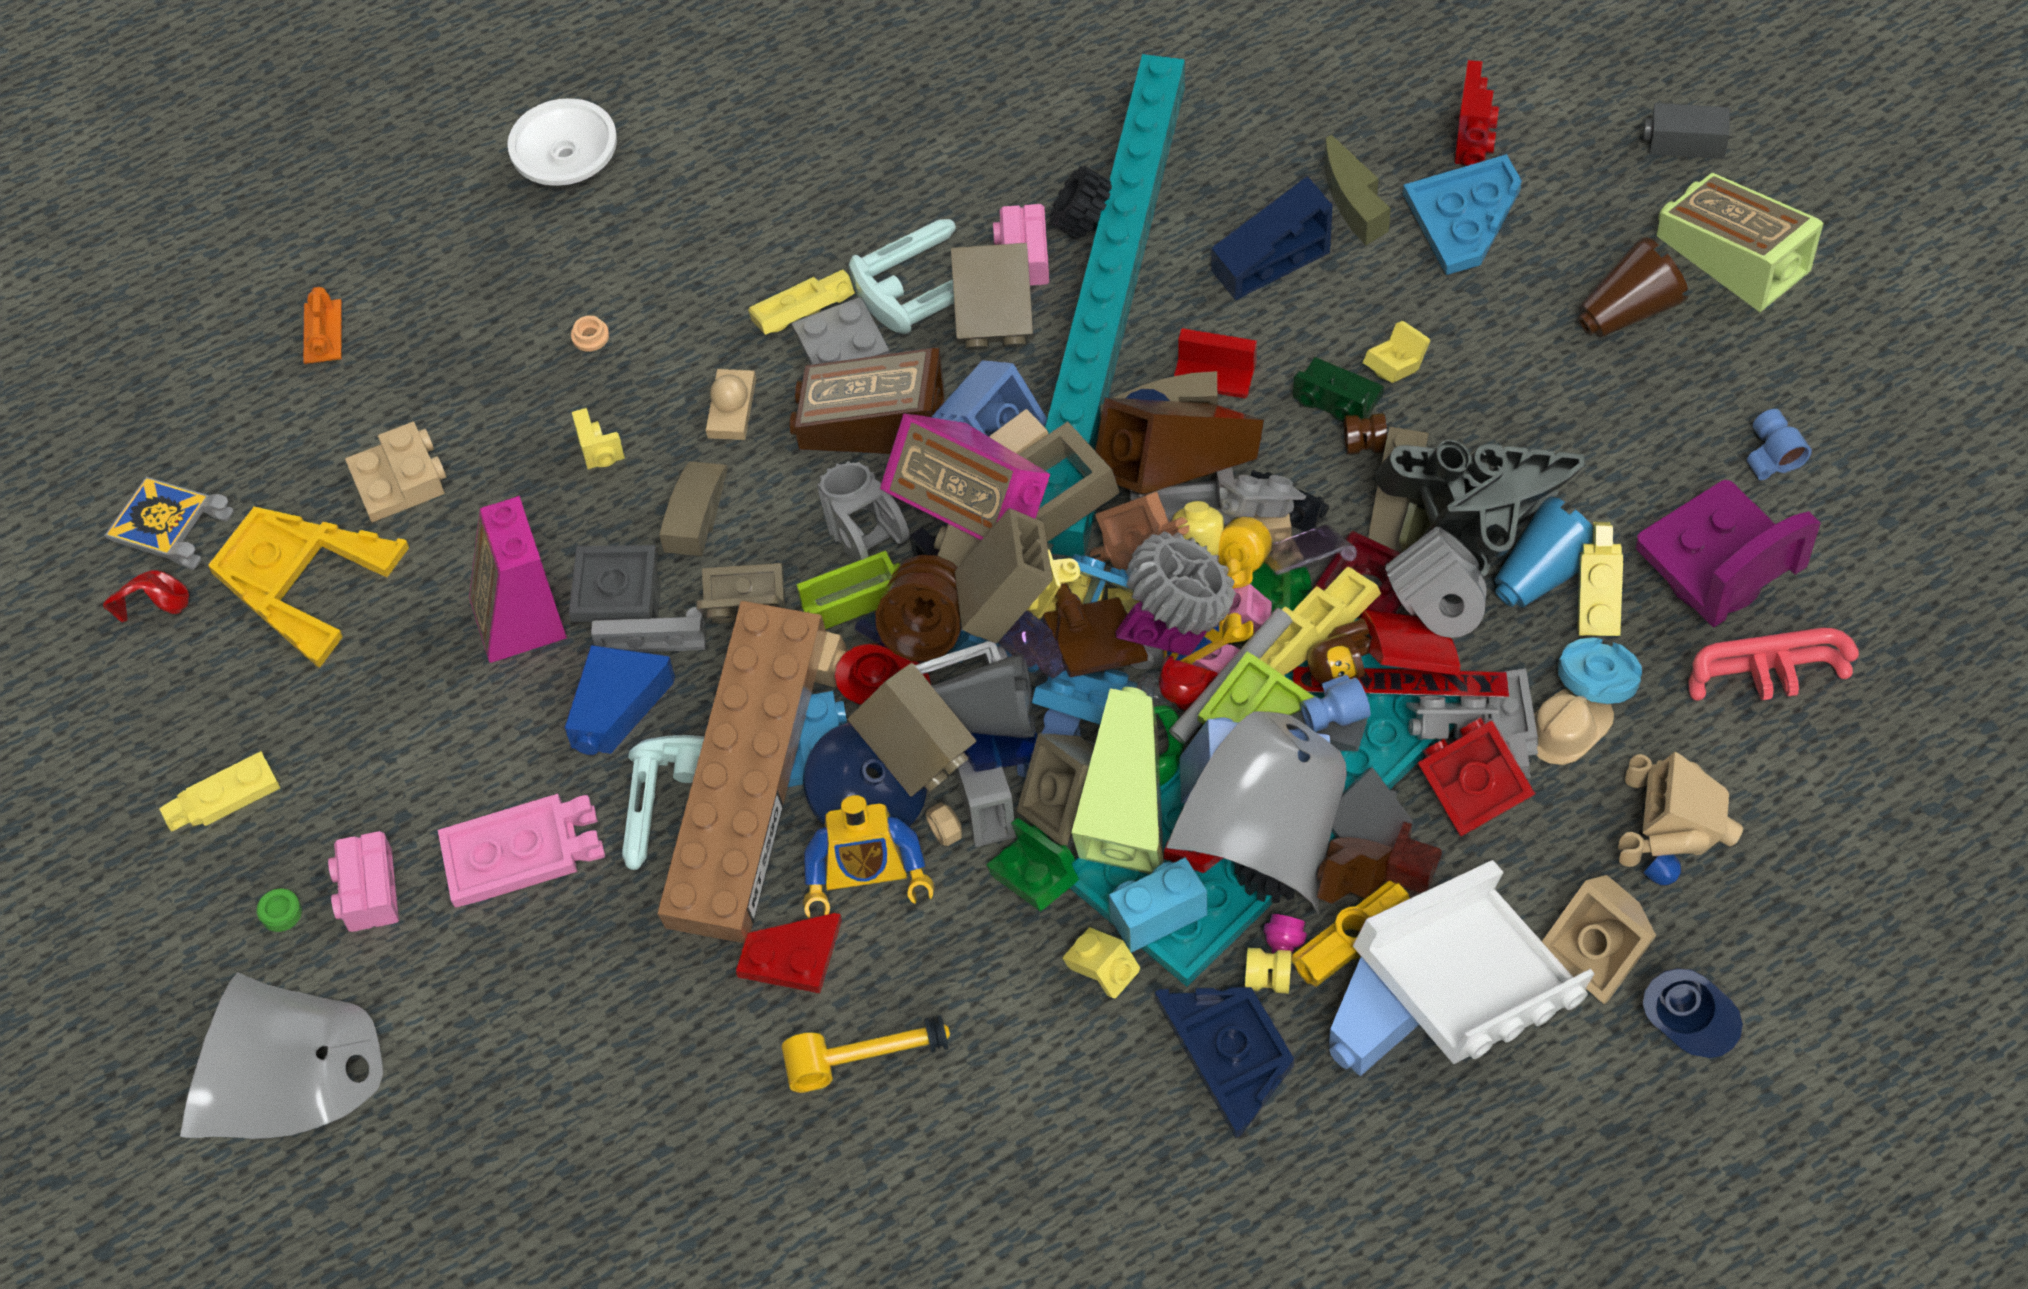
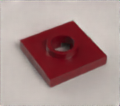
[1313,531,1402,619]

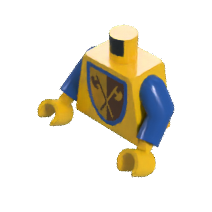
[803,795,934,918]

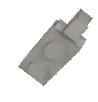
[1488,668,1539,779]

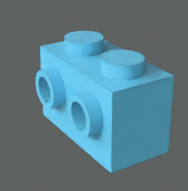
[1109,857,1207,953]

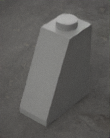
[955,735,1016,847]

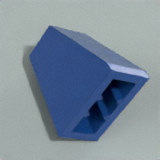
[565,645,675,755]

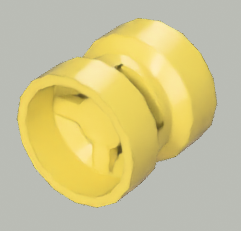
[1245,947,1292,994]

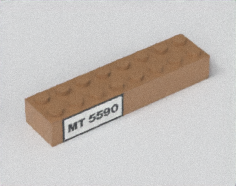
[657,601,827,943]

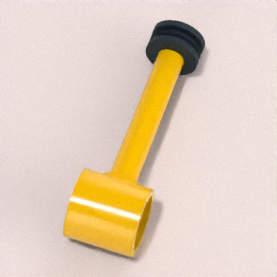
[781,1015,950,1093]

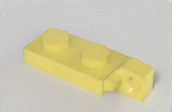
[748,269,855,335]
[1577,522,1623,636]
[159,751,280,832]

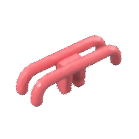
[1688,628,1859,701]

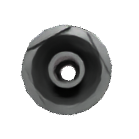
[932,654,1035,738]

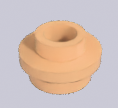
[571,316,609,352]

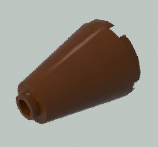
[1577,237,1688,337]

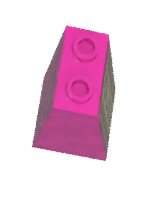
[880,413,1050,540]
[469,496,567,663]

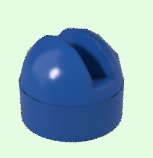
[1643,854,1681,885]

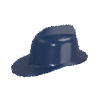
[1642,968,1743,1058]

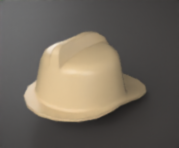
[1534,688,1614,765]

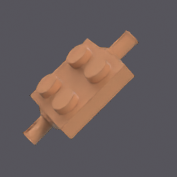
[1090,491,1189,570]

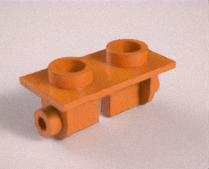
[303,287,342,364]

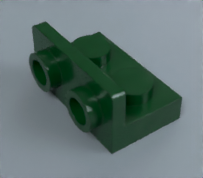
[1293,357,1384,422]

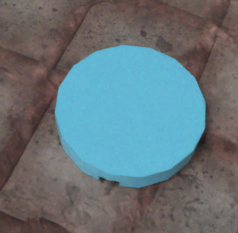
[1558,637,1642,704]

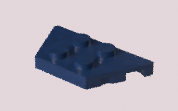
[1155,987,1294,1138]

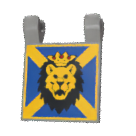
[105,477,234,570]

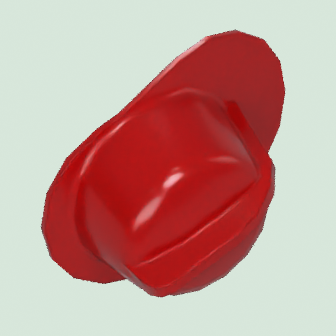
[834,643,931,705]

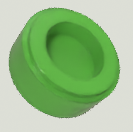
[257,888,302,932]

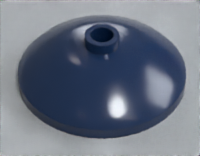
[803,723,927,827]

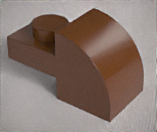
[1317,837,1394,904]

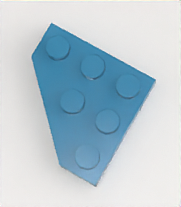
[1403,154,1522,275]

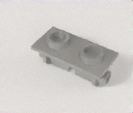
[1220,475,1306,518]
[1406,696,1500,740]

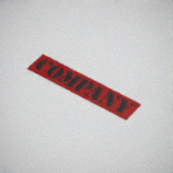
[1293,666,1509,697]

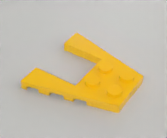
[208,507,409,667]

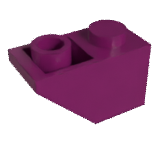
[1116,601,1208,656]

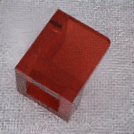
[1386,821,1442,893]

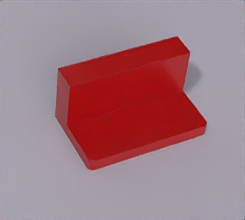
[1174,328,1257,398]

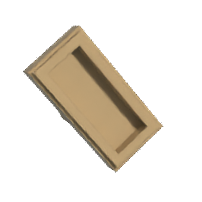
[706,369,756,440]

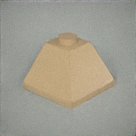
[1542,875,1656,1004]

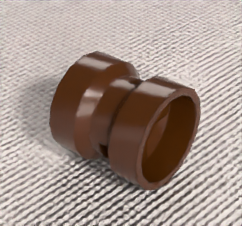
[1344,413,1387,455]

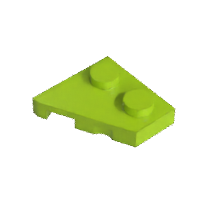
[1197,651,1314,725]

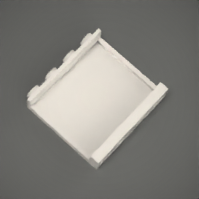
[1353,860,1595,1064]

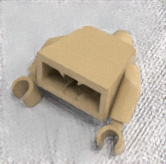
[1618,752,1743,867]

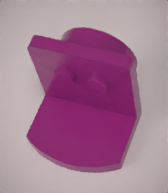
[1635,480,1821,628]

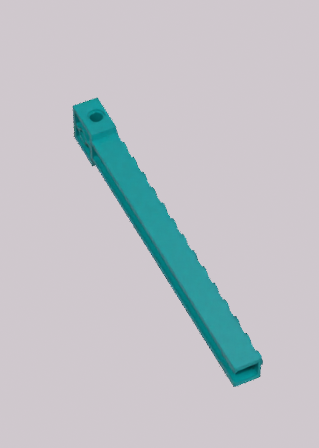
[1039,54,1185,557]

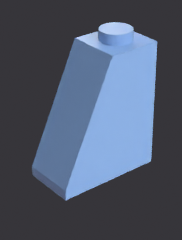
[1329,957,1419,1076]

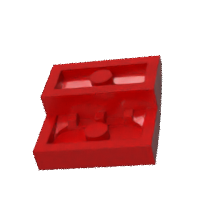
[1361,610,1461,675]

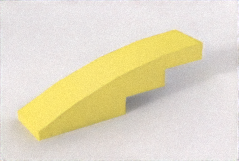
[1260,566,1381,675]

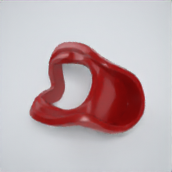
[103,570,189,623]
[1159,655,1218,711]

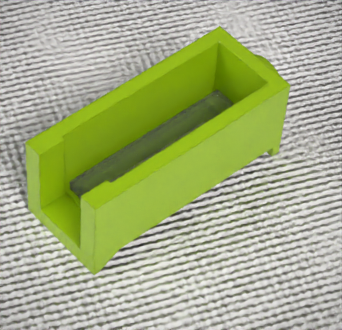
[796,551,900,629]

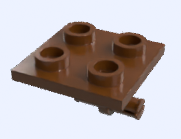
[1042,583,1148,677]

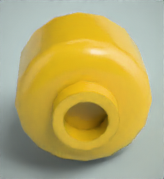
[1218,516,1272,573]

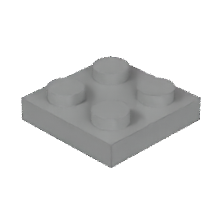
[792,297,890,365]

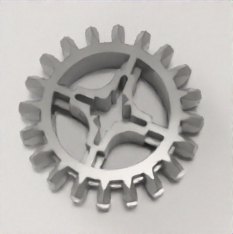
[1126,531,1236,635]

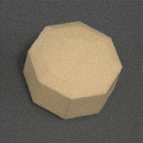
[926,802,962,846]

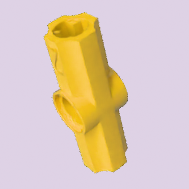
[1291,880,1410,987]

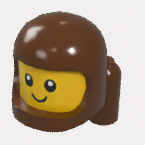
[1307,618,1371,685]

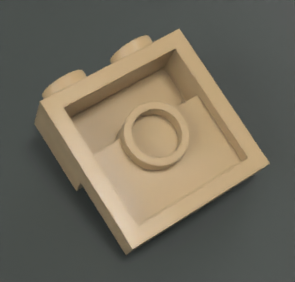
[345,421,447,522]

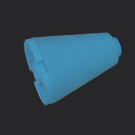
[1494,496,1593,607]

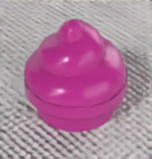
[1263,914,1307,954]

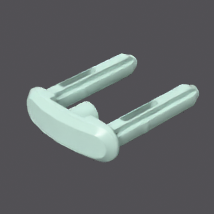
[848,219,956,334]
[622,735,704,870]

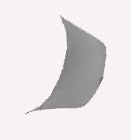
[1166,712,1347,915]
[180,972,383,1139]

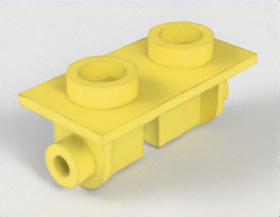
[1027,549,1080,625]

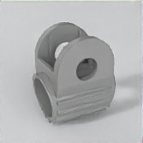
[817,461,910,562]
[1385,526,1487,638]

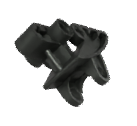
[1375,440,1585,577]

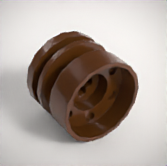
[875,555,962,662]

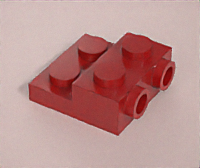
[1455,60,1499,166]
[1418,718,1536,837]

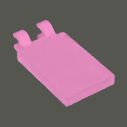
[438,794,606,908]

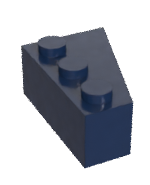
[1211,176,1333,300]

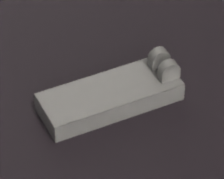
[591,607,706,652]

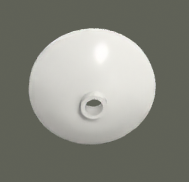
[508,98,617,186]

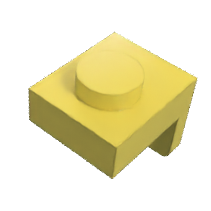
[1363,321,1430,383]
[1062,927,1140,998]

